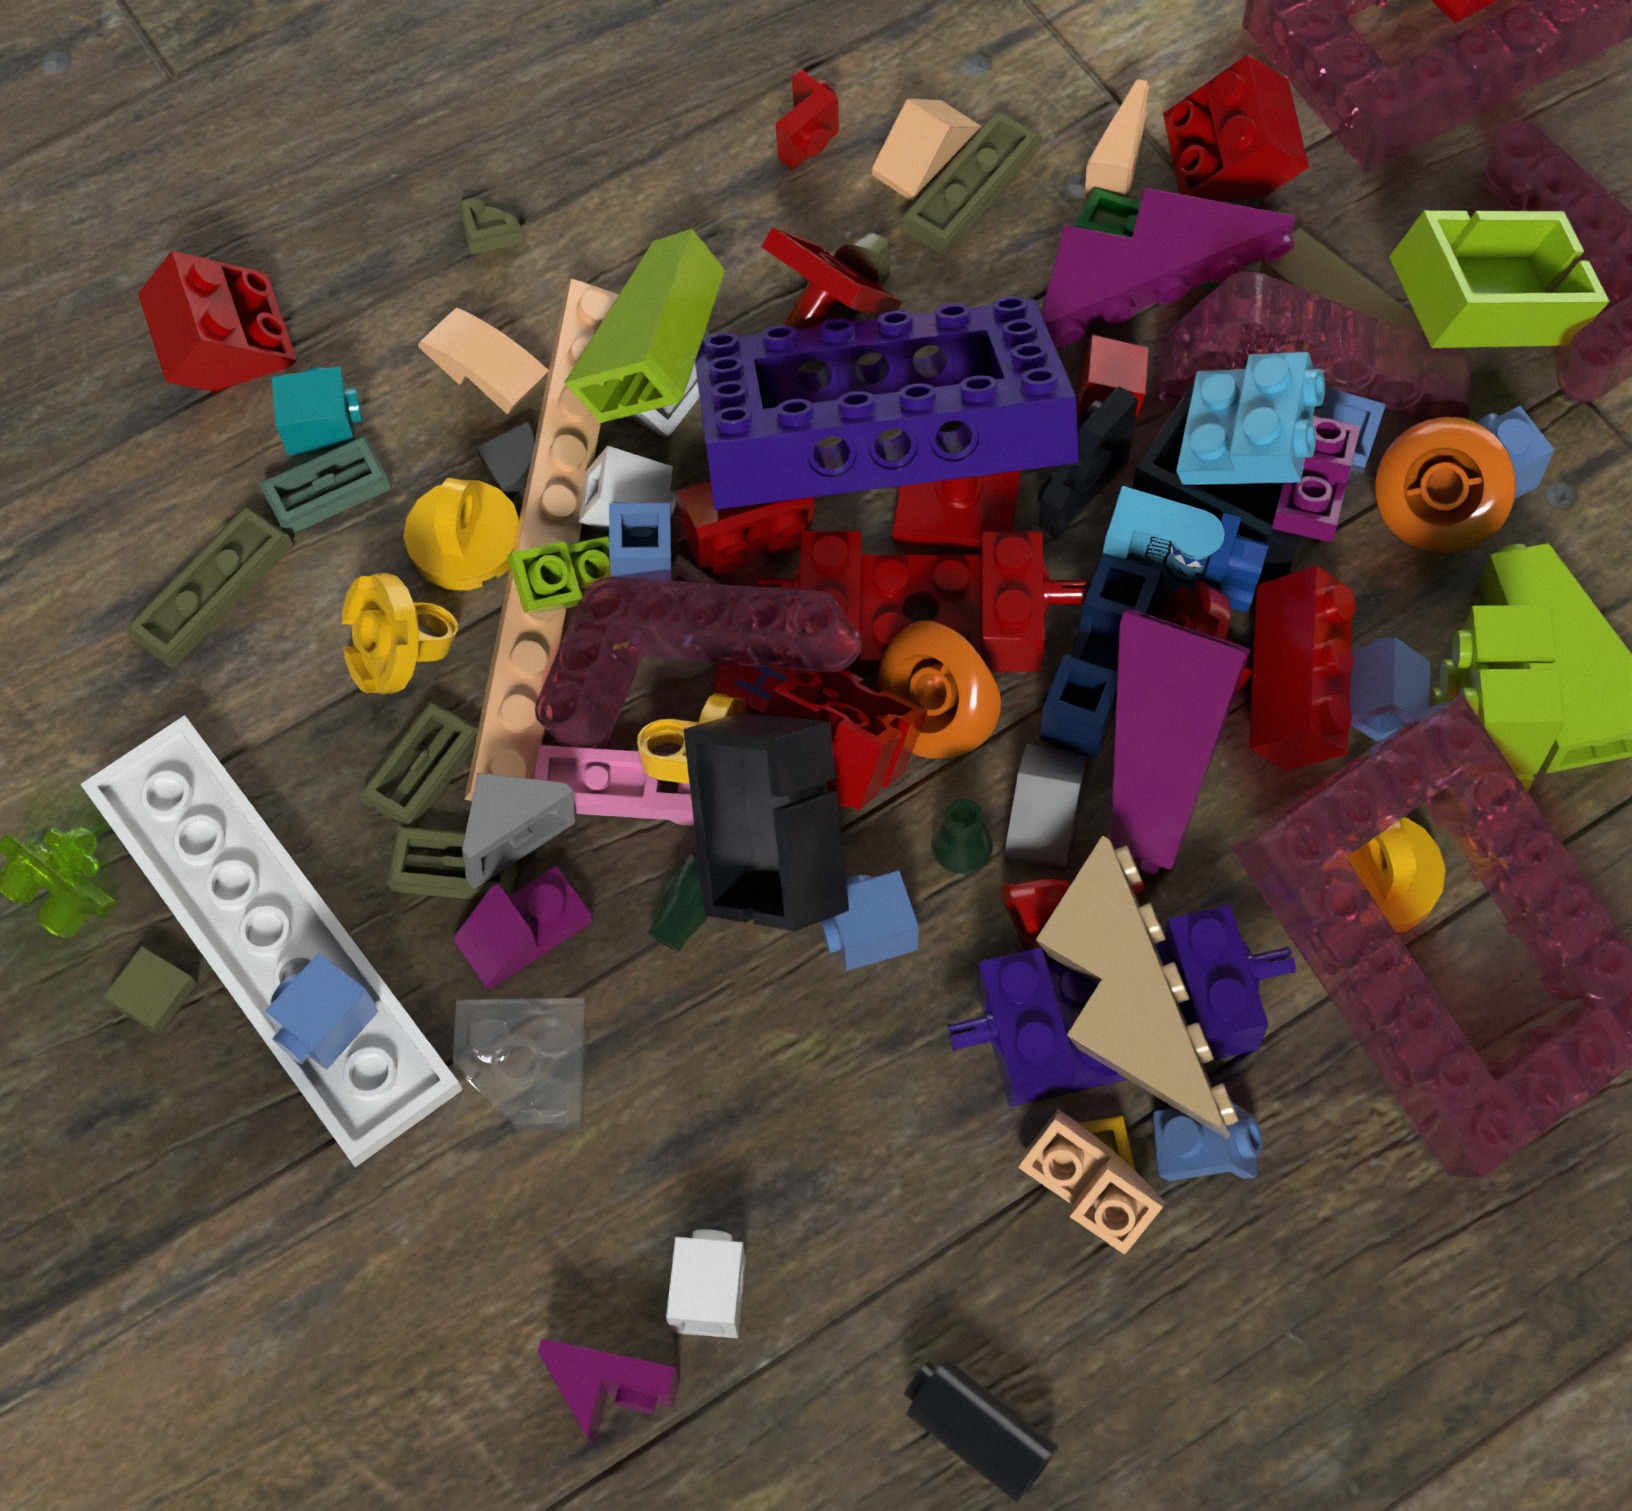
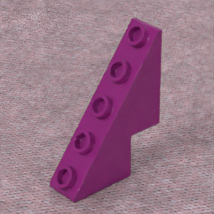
[1041,188,1295,348]

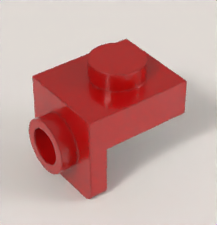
[775,69,839,170]

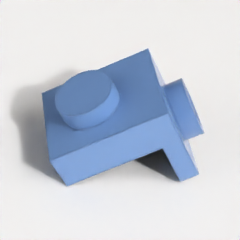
[1319,388,1386,479]
[1154,1103,1263,1181]

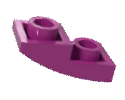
[1272,416,1360,542]

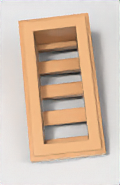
[1085,79,1150,198]

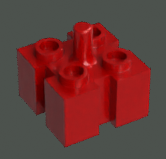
[763,658,928,811]

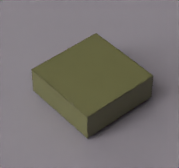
[103,946,197,1035]

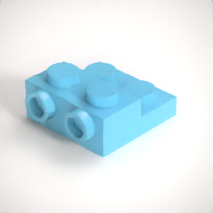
[1176,352,1325,485]

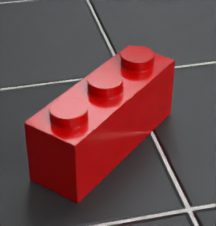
[1249,565,1355,771]

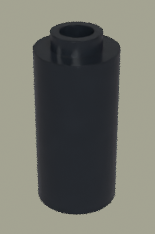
[904,1359,1059,1503]

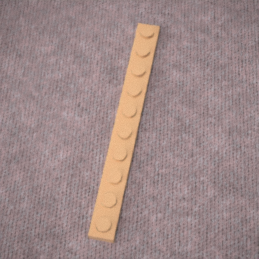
[464,278,619,801]

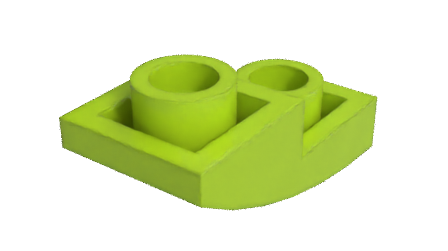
[507,536,625,614]

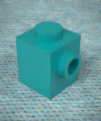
[271,366,363,456]

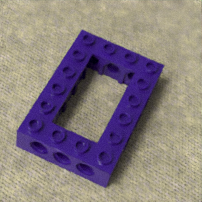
[695,296,1079,510]

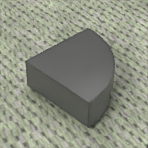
[477,422,535,498]

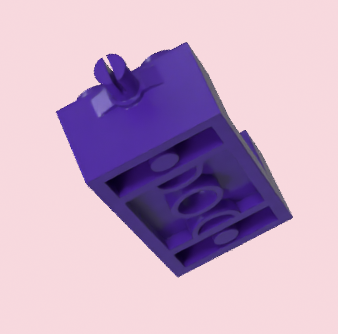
[947,905,1296,1108]

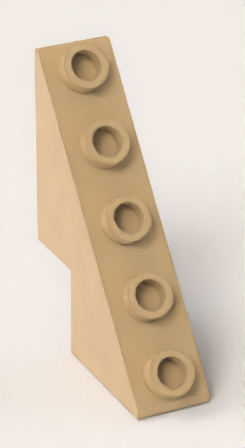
[1036,836,1239,1140]

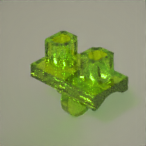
[0,827,117,938]

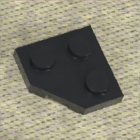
[1038,386,1138,540]

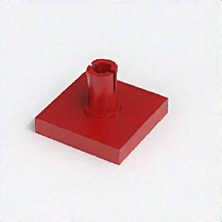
[761,227,903,329]
[893,470,1021,553]

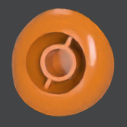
[1375,417,1516,554]
[877,620,1001,759]

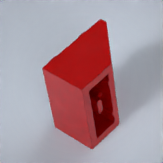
[1163,54,1309,202]
[138,251,297,392]
[676,480,815,574]

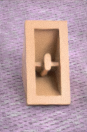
[872,99,982,203]

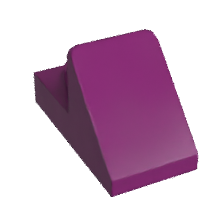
[453,866,593,991]
[538,1338,680,1446]

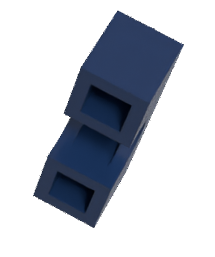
[1040,553,1162,759]

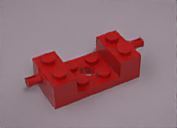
[757,531,1086,672]

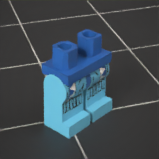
[1102,486,1269,613]

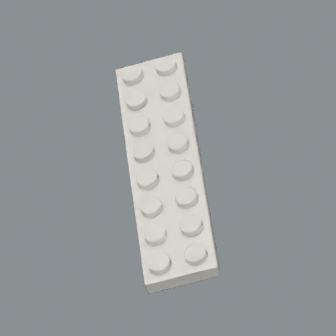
[81,715,463,1167]

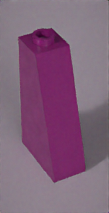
[1111,609,1251,873]

